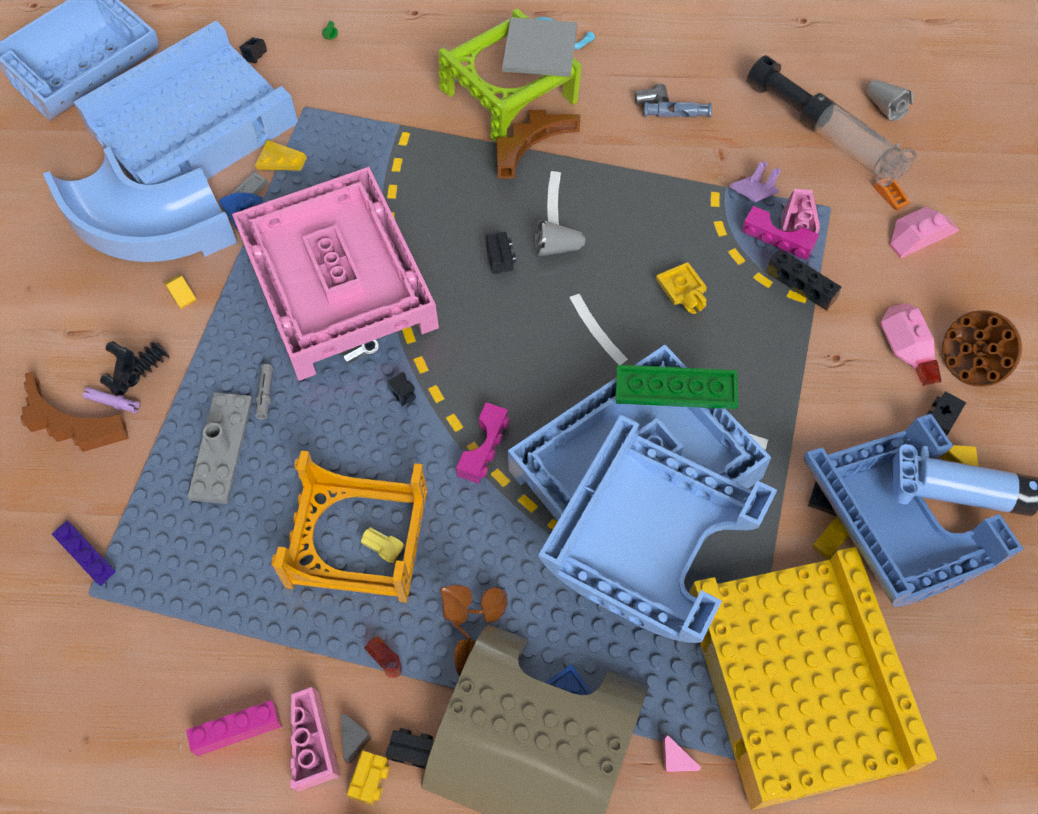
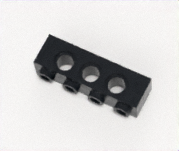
[766,248,842,311]

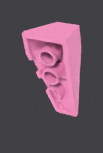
[780,189,820,234]

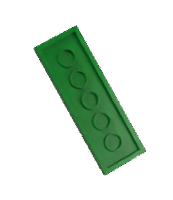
[616,365,738,409]

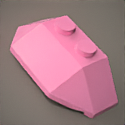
[890,207,960,258]
[880,303,935,370]

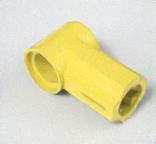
[361,527,405,563]

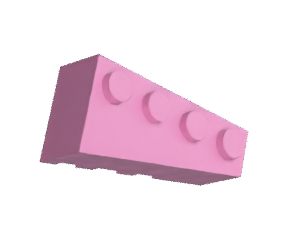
[290,687,340,792]

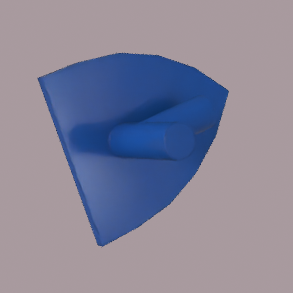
[219,192,263,231]

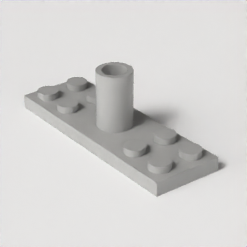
[187,393,253,504]

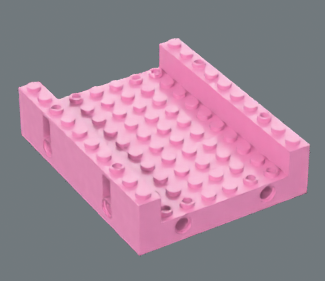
[232,167,439,381]

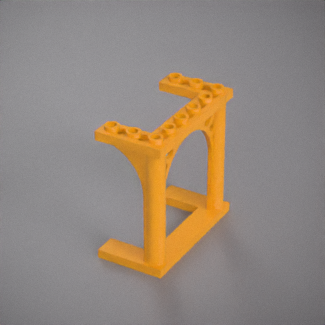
[272,451,428,603]

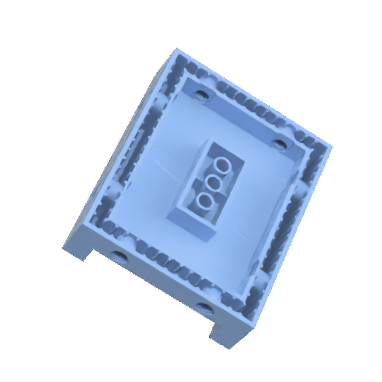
[74,21,298,185]
[508,345,771,521]

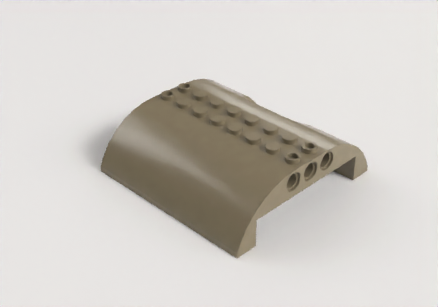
[422,624,649,814]

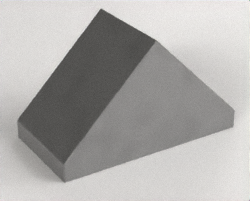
[341,714,371,764]

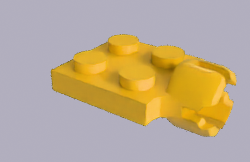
[656,262,707,314]

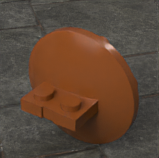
[942,310,1022,387]

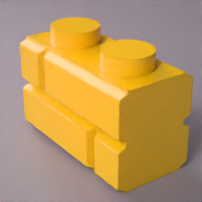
[346,751,391,806]

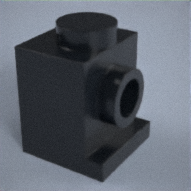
[239,37,267,63]
[387,372,416,407]

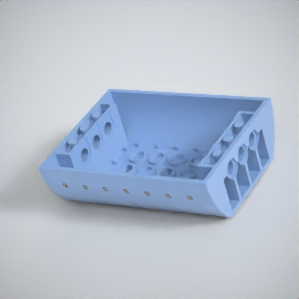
[0,0,158,121]

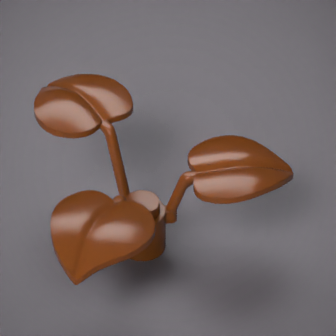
[439,585,507,676]

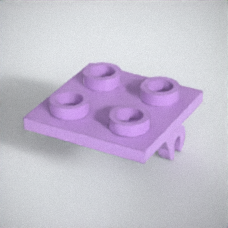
[730,161,781,202]

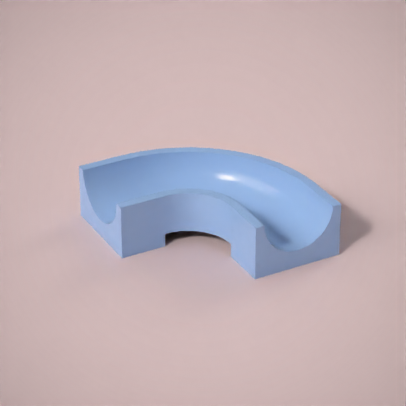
[43,147,237,262]

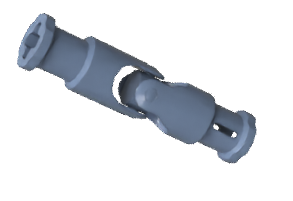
[644,102,712,118]

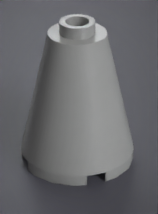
[867,80,914,121]
[535,220,585,256]

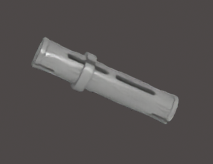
[255,364,274,419]

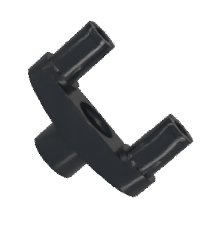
[100,341,140,396]

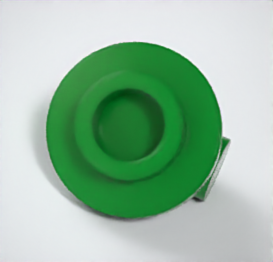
[322,21,338,40]

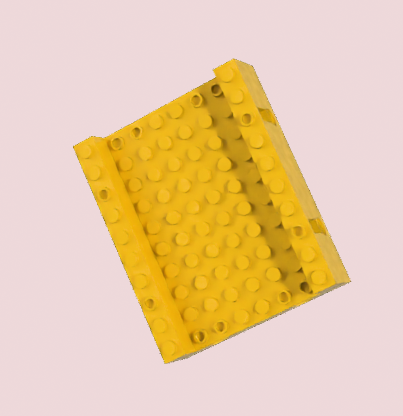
[689,547,938,811]

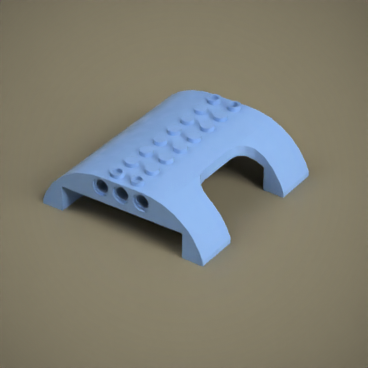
[538,415,777,643]

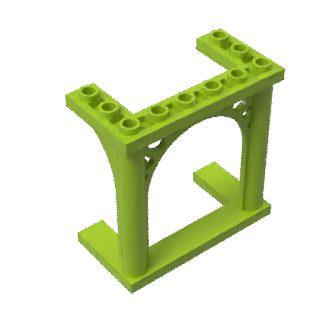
[438,8,582,143]

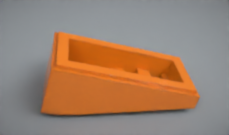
[873,174,911,211]

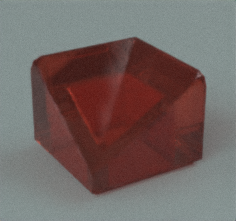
[916,360,941,386]

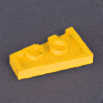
[255,140,307,171]

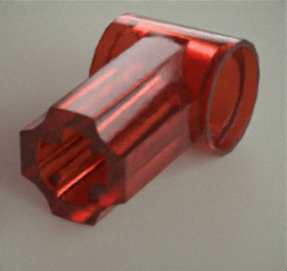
[364,636,403,678]

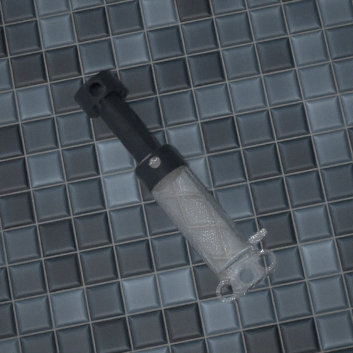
[747,55,917,186]

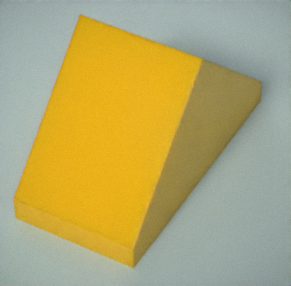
[162,274,196,309]
[940,445,979,467]

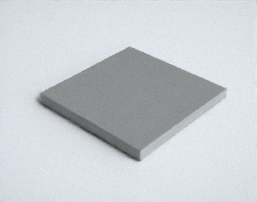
[502,18,577,77]

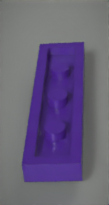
[52,520,116,586]

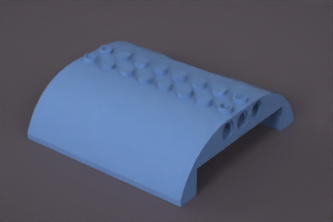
[804,414,1024,607]

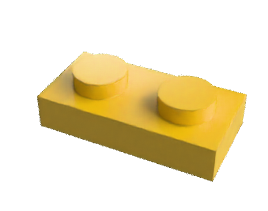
[812,516,849,560]

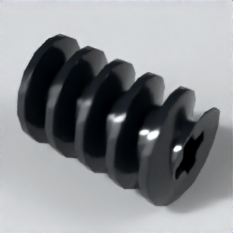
[134,342,170,378]

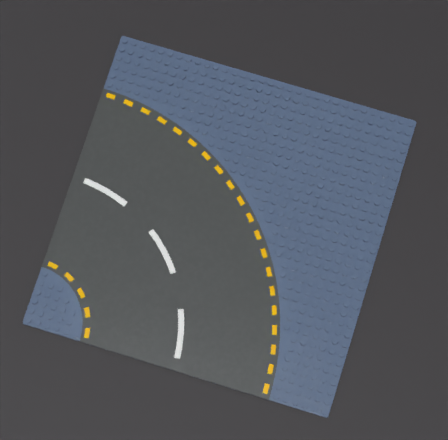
[89,107,831,760]

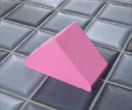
[663,734,701,772]

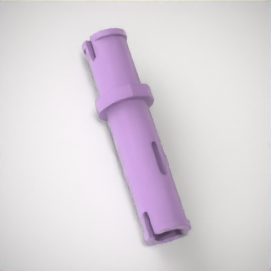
[83,387,140,414]

